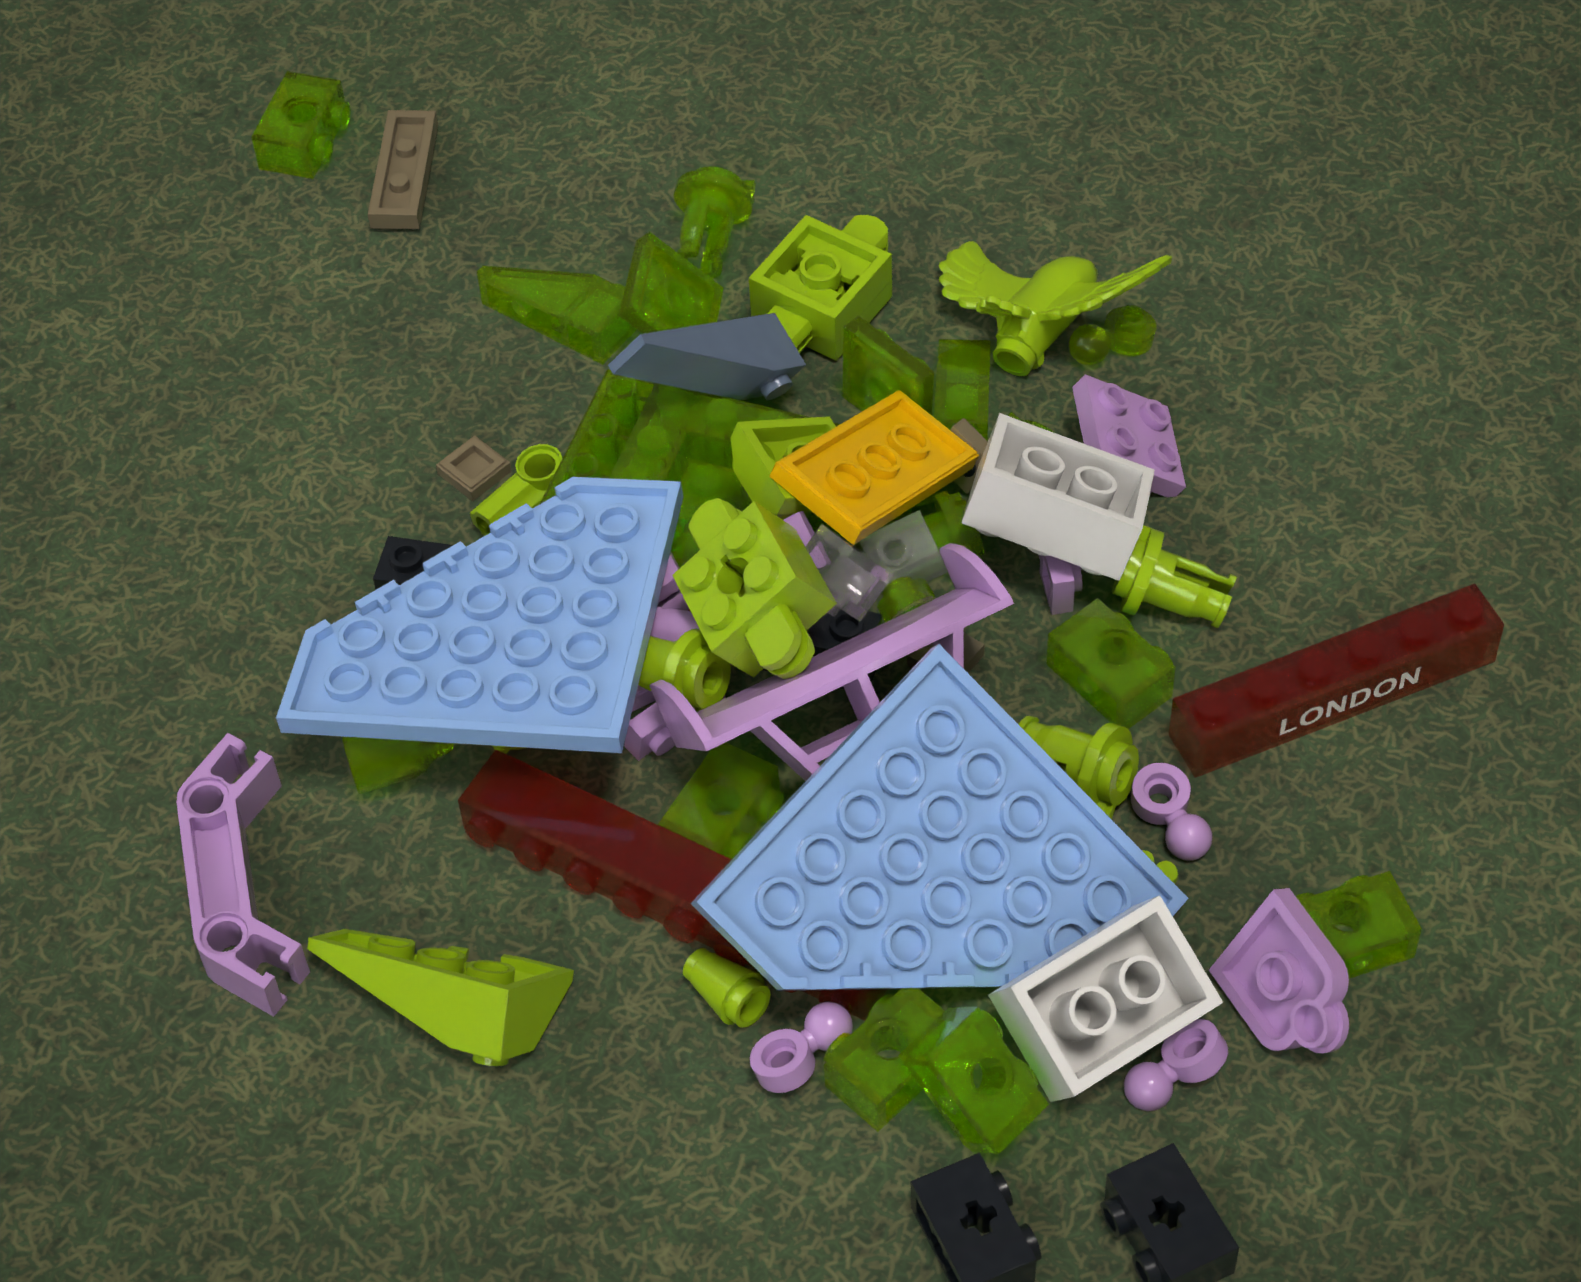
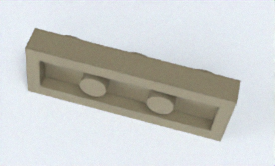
[368,110,438,229]

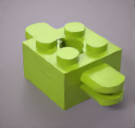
[748,215,892,361]
[672,498,837,679]

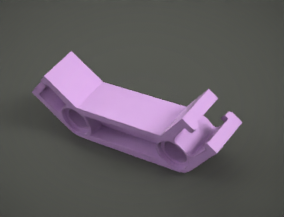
[176,733,310,1017]

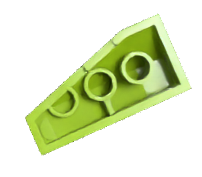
[307,929,574,1066]

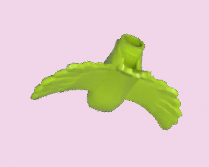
[939,241,1172,376]

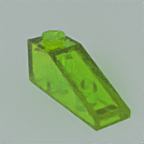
[477,265,639,365]
[934,339,991,442]

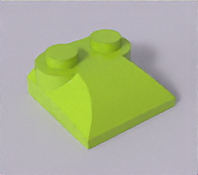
[730,416,836,520]

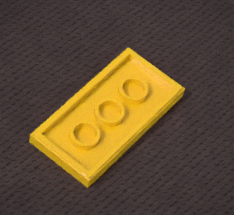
[769,390,979,545]

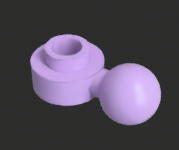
[1131,763,1212,861]
[750,1002,853,1093]
[1124,1019,1228,1111]

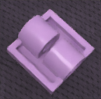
[1072,374,1186,497]

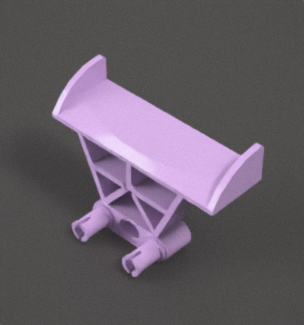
[650,543,1014,781]

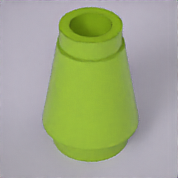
[683,948,771,1028]

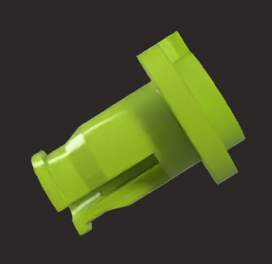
[1112,525,1237,628]
[638,628,731,712]
[1018,716,1139,820]

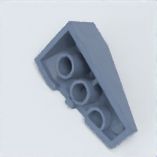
[608,313,806,400]

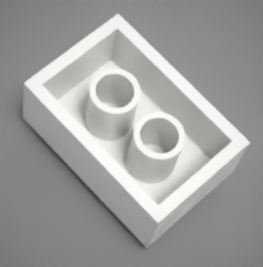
[961,413,1155,581]
[988,895,1223,1102]

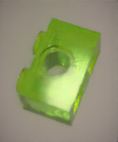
[251,71,351,179]
[1046,598,1176,729]
[658,742,784,878]
[1296,871,1422,979]
[824,988,963,1132]
[898,1007,1049,1154]

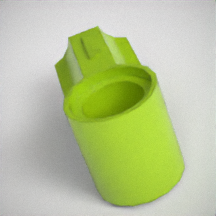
[470,444,569,536]

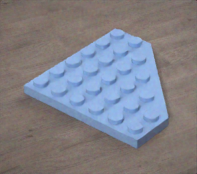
[276,477,683,753]
[690,644,1188,990]

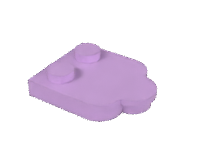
[1209,888,1349,1053]

